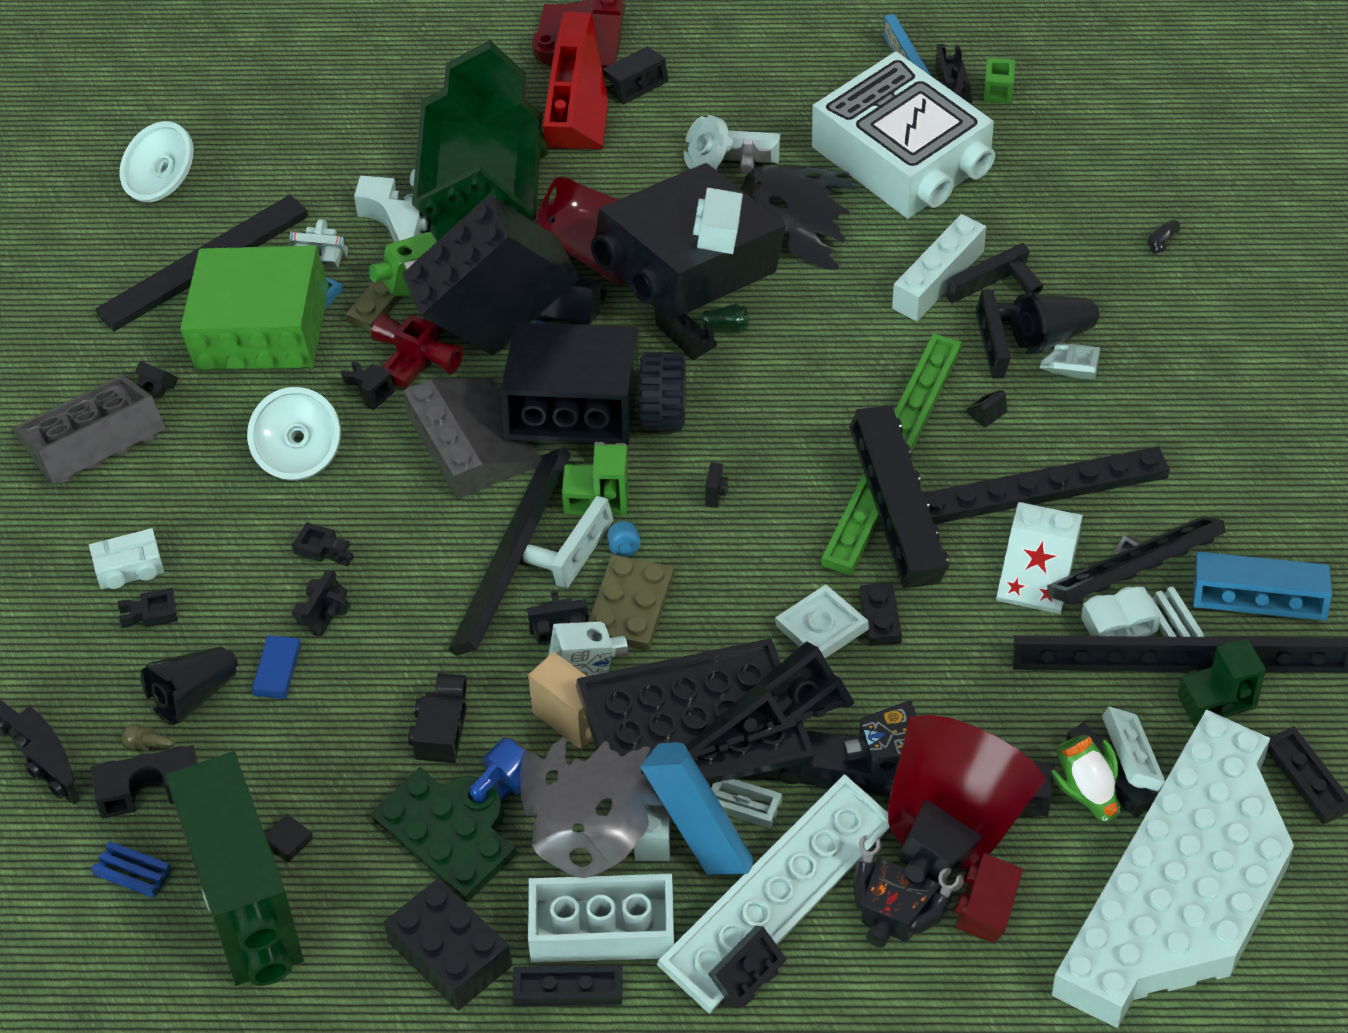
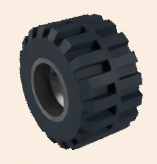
[639,352,686,430]

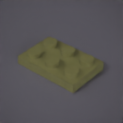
[588,554,675,651]

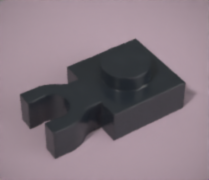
[118,588,178,628]

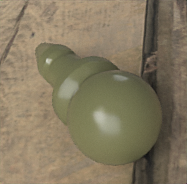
[121,724,175,751]

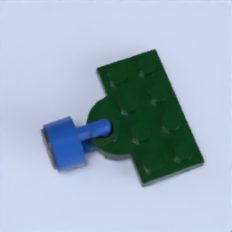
[370,737,527,902]

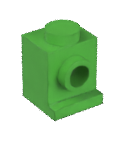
[984,58,1015,104]

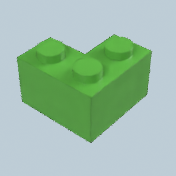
[562,444,629,515]

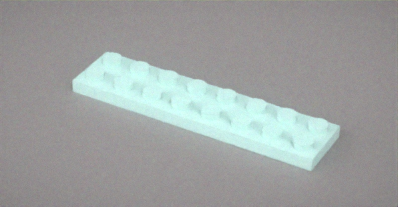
[657,774,890,1014]

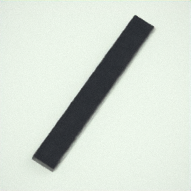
[96,195,308,332]
[449,447,571,656]

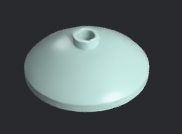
[120,121,194,202]
[247,387,341,480]

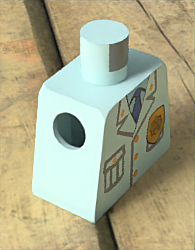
[548,621,628,676]

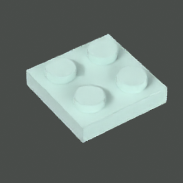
[775,584,869,658]

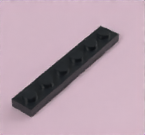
[1047,516,1226,604]

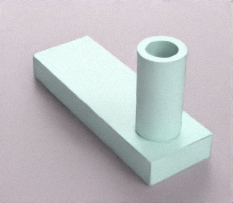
[523,496,614,589]

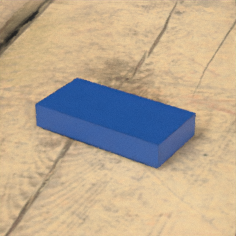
[252,635,301,699]

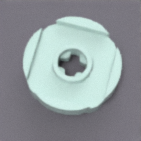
[684,115,733,170]

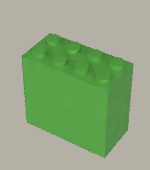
[180,245,329,370]

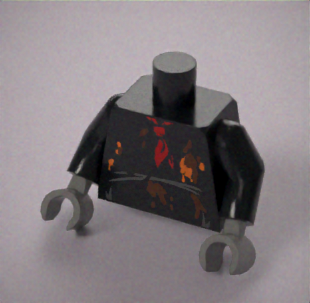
[853,835,964,948]

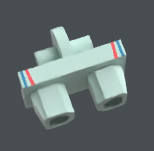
[289,219,348,269]

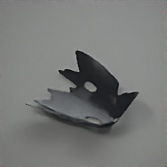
[741,165,857,270]

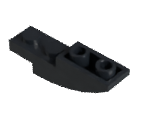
[0,699,79,805]

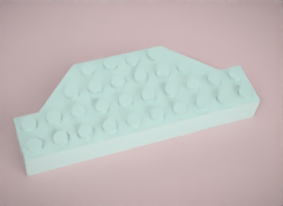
[1051,710,1294,1028]

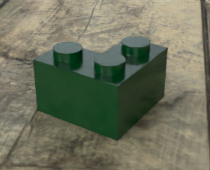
[1177,638,1266,727]

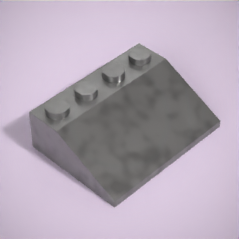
[12,375,166,484]
[403,378,541,499]

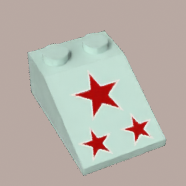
[996,502,1083,614]

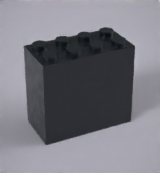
[403,194,579,356]
[501,322,639,445]

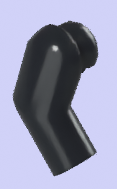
[1147,220,1180,254]

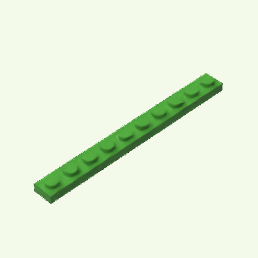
[821,333,962,576]

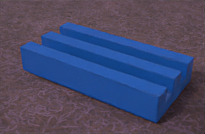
[91,841,171,898]

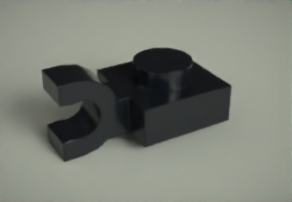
[291,522,354,567]

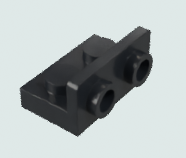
[708,926,787,1008]

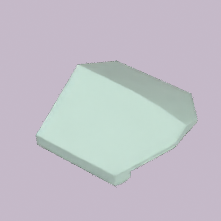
[1040,343,1100,380]

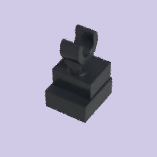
[341,361,395,410]

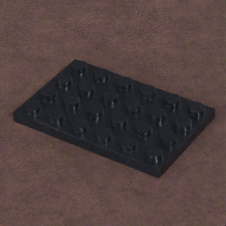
[576,638,815,784]

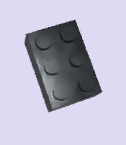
[384,878,512,1011]

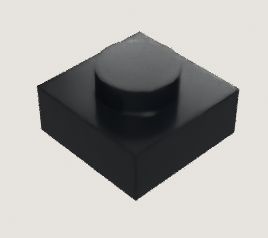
[705,462,728,508]

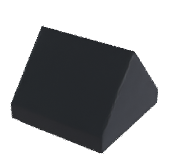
[966,390,1007,428]

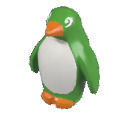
[1051,735,1120,822]

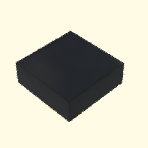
[265,814,313,861]

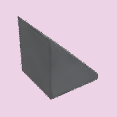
[1114,535,1143,554]

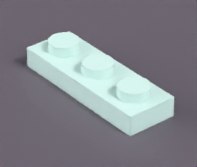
[1102,706,1165,791]

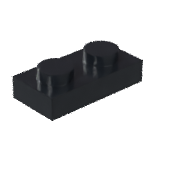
[860,583,902,646]

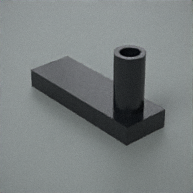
[945,243,1043,304]
[975,290,1017,378]

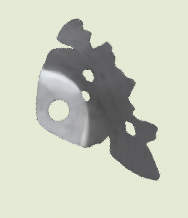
[520,737,663,878]

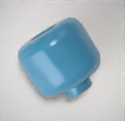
[607,521,641,557]

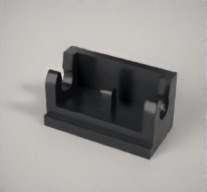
[935,44,973,103]
[602,46,669,105]
[655,308,717,360]

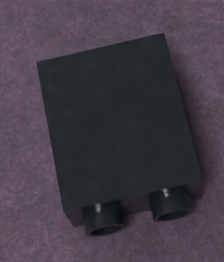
[591,163,786,321]

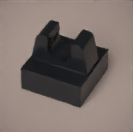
[135,361,178,399]

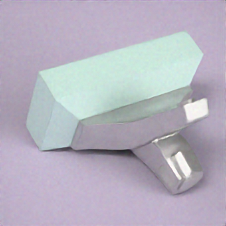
[722,130,780,174]

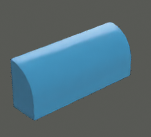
[1193,552,1332,621]
[640,742,753,874]

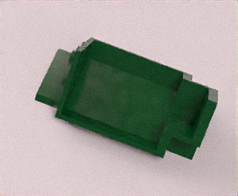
[412,40,543,241]

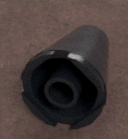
[1011,293,1099,354]
[141,646,238,726]

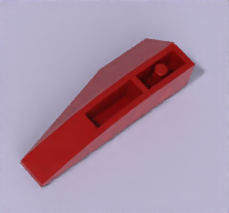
[543,12,608,149]

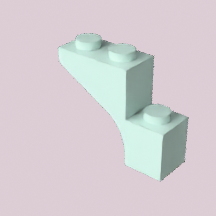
[354,176,429,242]

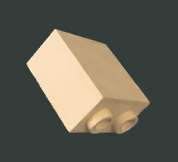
[528,652,594,750]

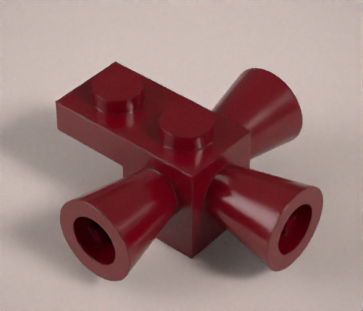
[371,313,464,389]

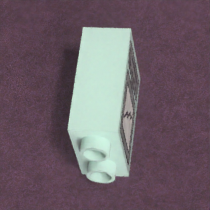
[812,51,995,219]

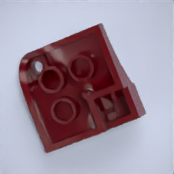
[532,0,625,69]

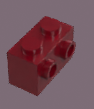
[954,853,1023,944]

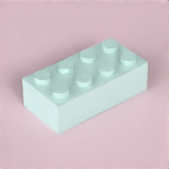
[528,874,674,963]

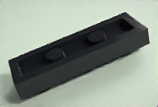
[1267,726,1348,825]
[512,965,623,1006]

